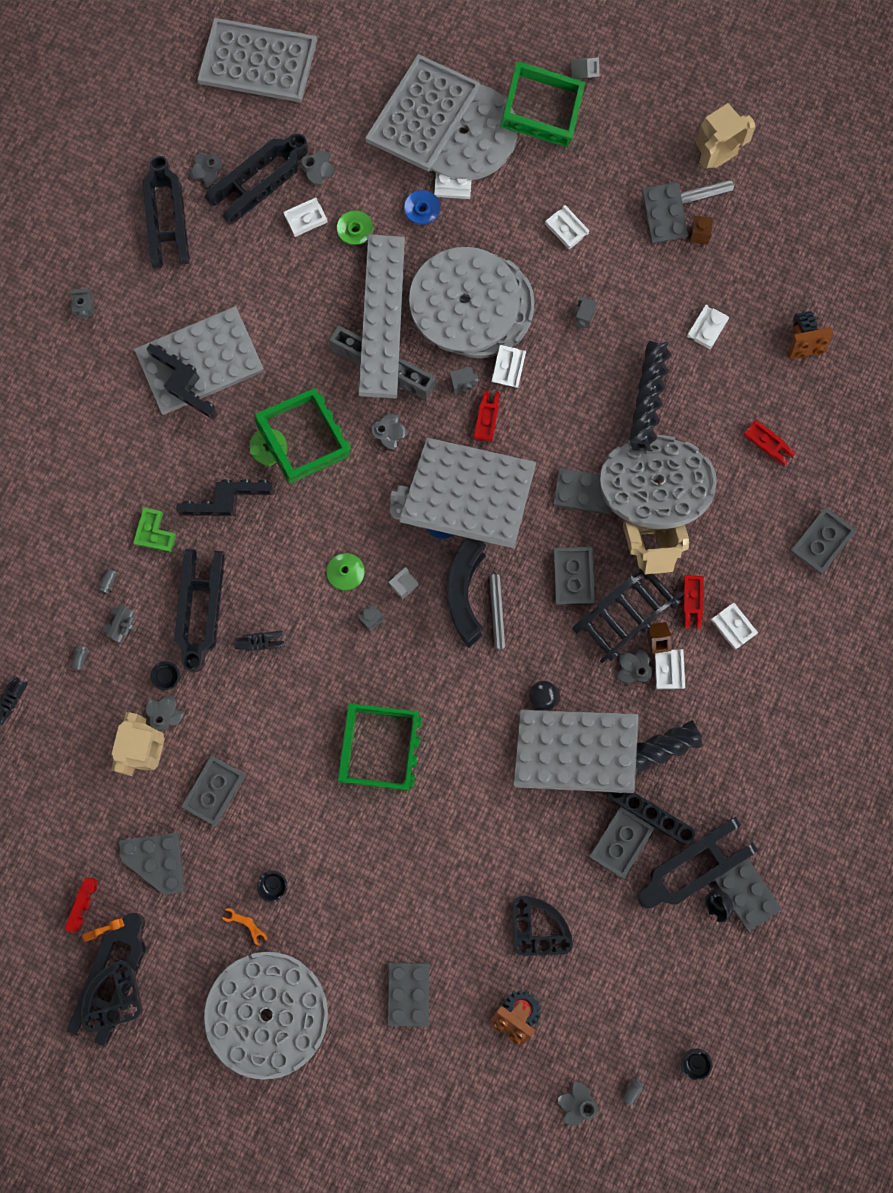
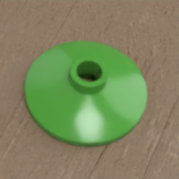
[337,211,373,245]
[327,553,365,591]

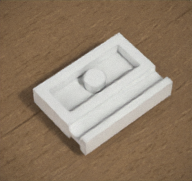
[434,173,472,199]
[283,198,328,237]
[545,205,589,249]
[687,305,729,350]
[491,345,526,388]
[711,603,758,650]
[654,649,685,690]

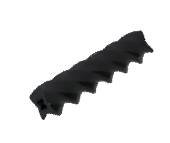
[630,341,672,451]
[636,720,703,771]

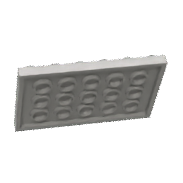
[198,18,317,103]
[365,54,481,172]
[134,306,265,415]
[514,710,639,793]

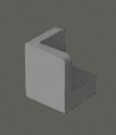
[571,57,599,78]
[389,567,419,600]

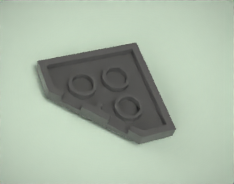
[119,832,185,895]

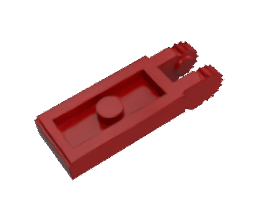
[474,390,500,443]
[743,419,796,466]
[683,575,704,629]
[65,877,99,933]

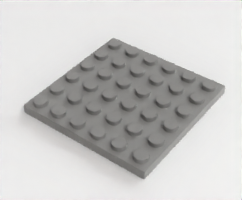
[400,438,536,548]

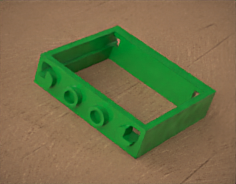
[500,61,585,148]
[254,388,351,484]
[338,703,422,791]

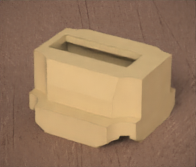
[696,103,756,169]
[623,520,689,574]
[111,712,165,776]

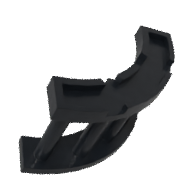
[448,538,487,648]
[572,569,684,663]

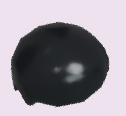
[150,661,180,690]
[529,681,560,710]
[257,871,287,902]
[705,889,734,922]
[681,1048,713,1081]

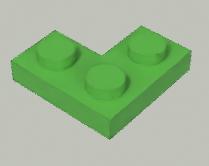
[134,507,176,553]

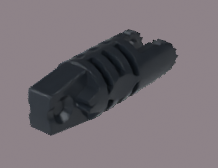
[234,630,285,651]
[0,676,28,725]

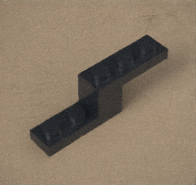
[146,343,218,420]
[176,479,275,516]

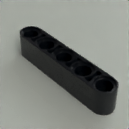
[606,792,695,844]

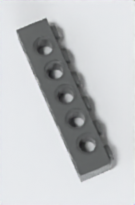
[329,326,436,401]

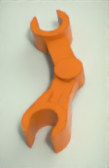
[222,908,268,946]
[82,918,124,943]

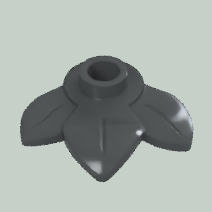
[301,151,336,185]
[190,153,222,188]
[371,414,408,450]
[616,649,652,684]
[146,696,184,731]
[558,1082,598,1126]

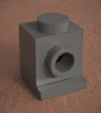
[70,288,94,319]
[573,296,597,329]
[450,367,479,395]
[358,605,385,632]

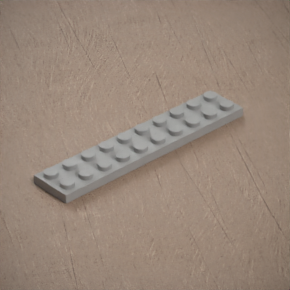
[359,234,405,399]

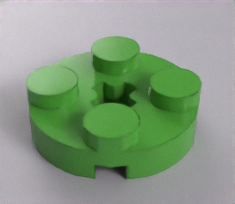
[250,428,288,466]

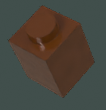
[690,216,713,244]
[647,622,671,654]

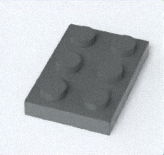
[642,182,688,244]
[553,468,611,515]
[790,507,856,575]
[554,547,595,606]
[181,755,246,826]
[589,806,654,879]
[714,858,782,932]
[388,963,430,1027]

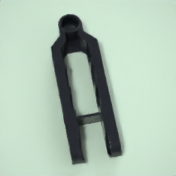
[204,134,308,225]
[142,156,190,269]
[174,549,225,673]
[637,816,759,908]
[67,913,147,1047]

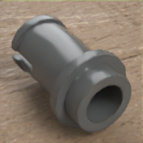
[97,569,118,594]
[70,645,89,670]
[622,1077,645,1106]

